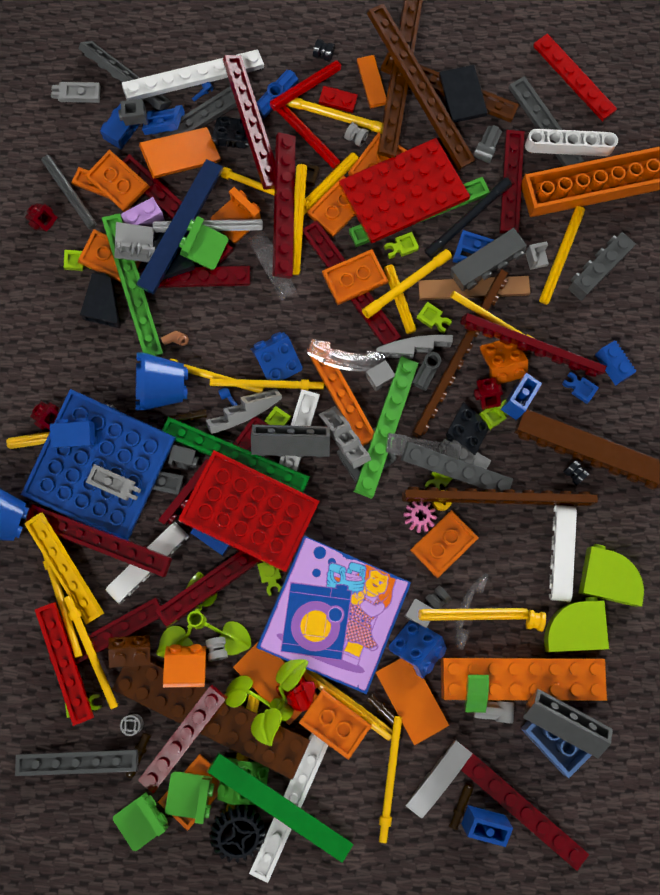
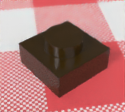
[302,162,319,186]

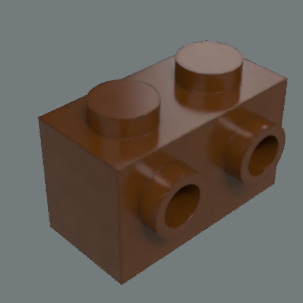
[108,635,150,668]

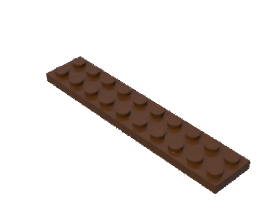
[112,661,311,780]

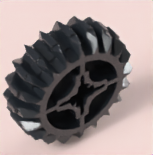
[209,805,266,863]

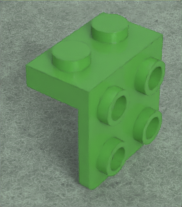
[179,216,228,270]
[217,757,269,805]
[165,771,215,824]
[113,792,169,851]

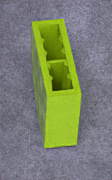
[579,544,644,607]
[544,597,609,652]

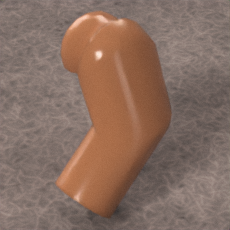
[161,331,189,346]

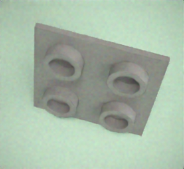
[114,222,155,262]

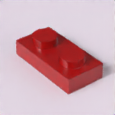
[319,86,358,113]

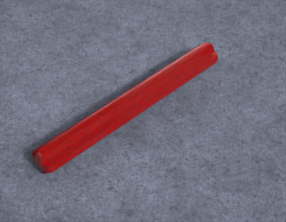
[270,60,341,111]
[276,105,340,169]

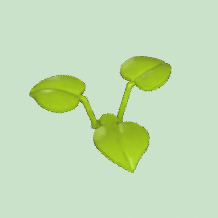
[156,572,251,658]
[225,659,308,746]

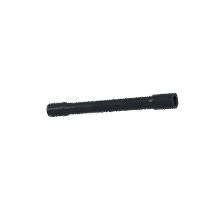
[424,177,512,258]

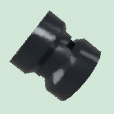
[313,39,335,62]
[563,459,590,486]

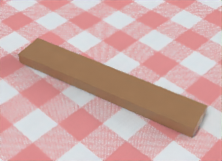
[418,276,530,300]

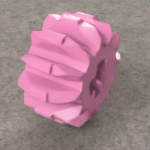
[403,502,437,533]

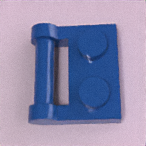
[142,105,185,135]
[452,230,494,263]

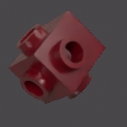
[25,203,58,232]
[474,377,503,410]
[30,401,59,430]

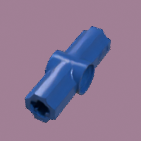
[256,70,299,119]

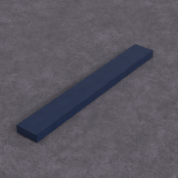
[136,159,223,294]

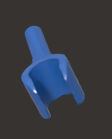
[191,82,213,102]
[218,388,238,406]

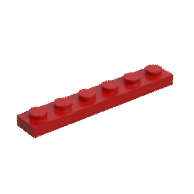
[533,33,617,122]
[35,602,94,726]

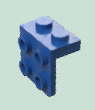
[251,332,302,381]
[389,620,447,679]

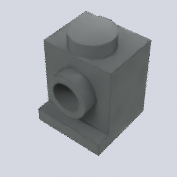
[118,98,148,126]
[168,445,200,470]

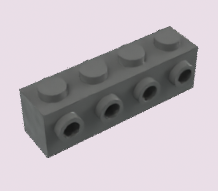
[450,228,527,292]
[568,232,636,301]
[251,424,330,458]
[523,689,613,758]

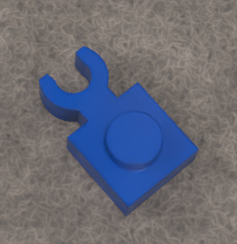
[562,372,599,404]

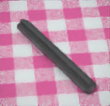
[41,155,97,229]

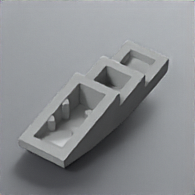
[375,335,453,359]
[206,389,282,434]
[319,406,371,469]
[405,740,473,818]

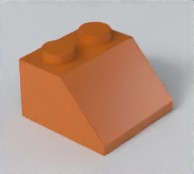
[163,644,207,688]

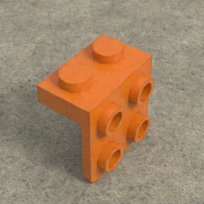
[211,187,261,243]
[480,341,528,384]

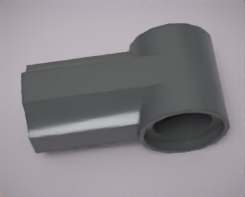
[473,125,502,164]
[412,352,441,391]

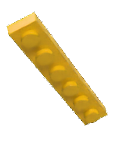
[24,512,104,624]

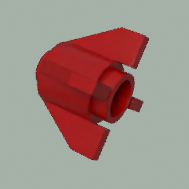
[276,675,316,712]

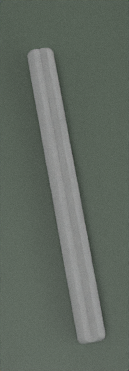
[152,219,263,232]

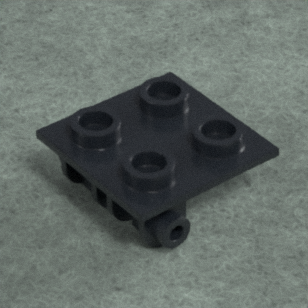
[212,116,249,149]
[446,402,489,455]

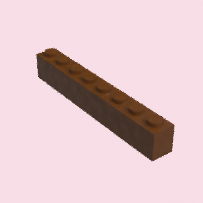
[514,409,660,489]

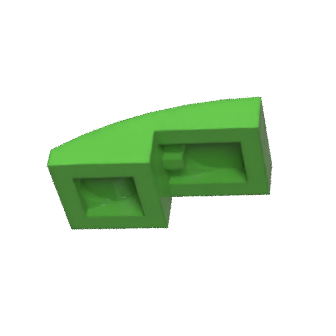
[465,675,489,713]

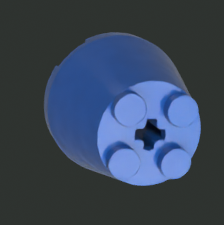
[135,352,188,410]
[0,488,29,541]

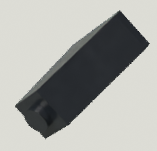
[80,273,121,328]

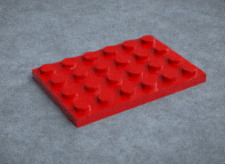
[339,138,470,244]
[178,450,319,573]

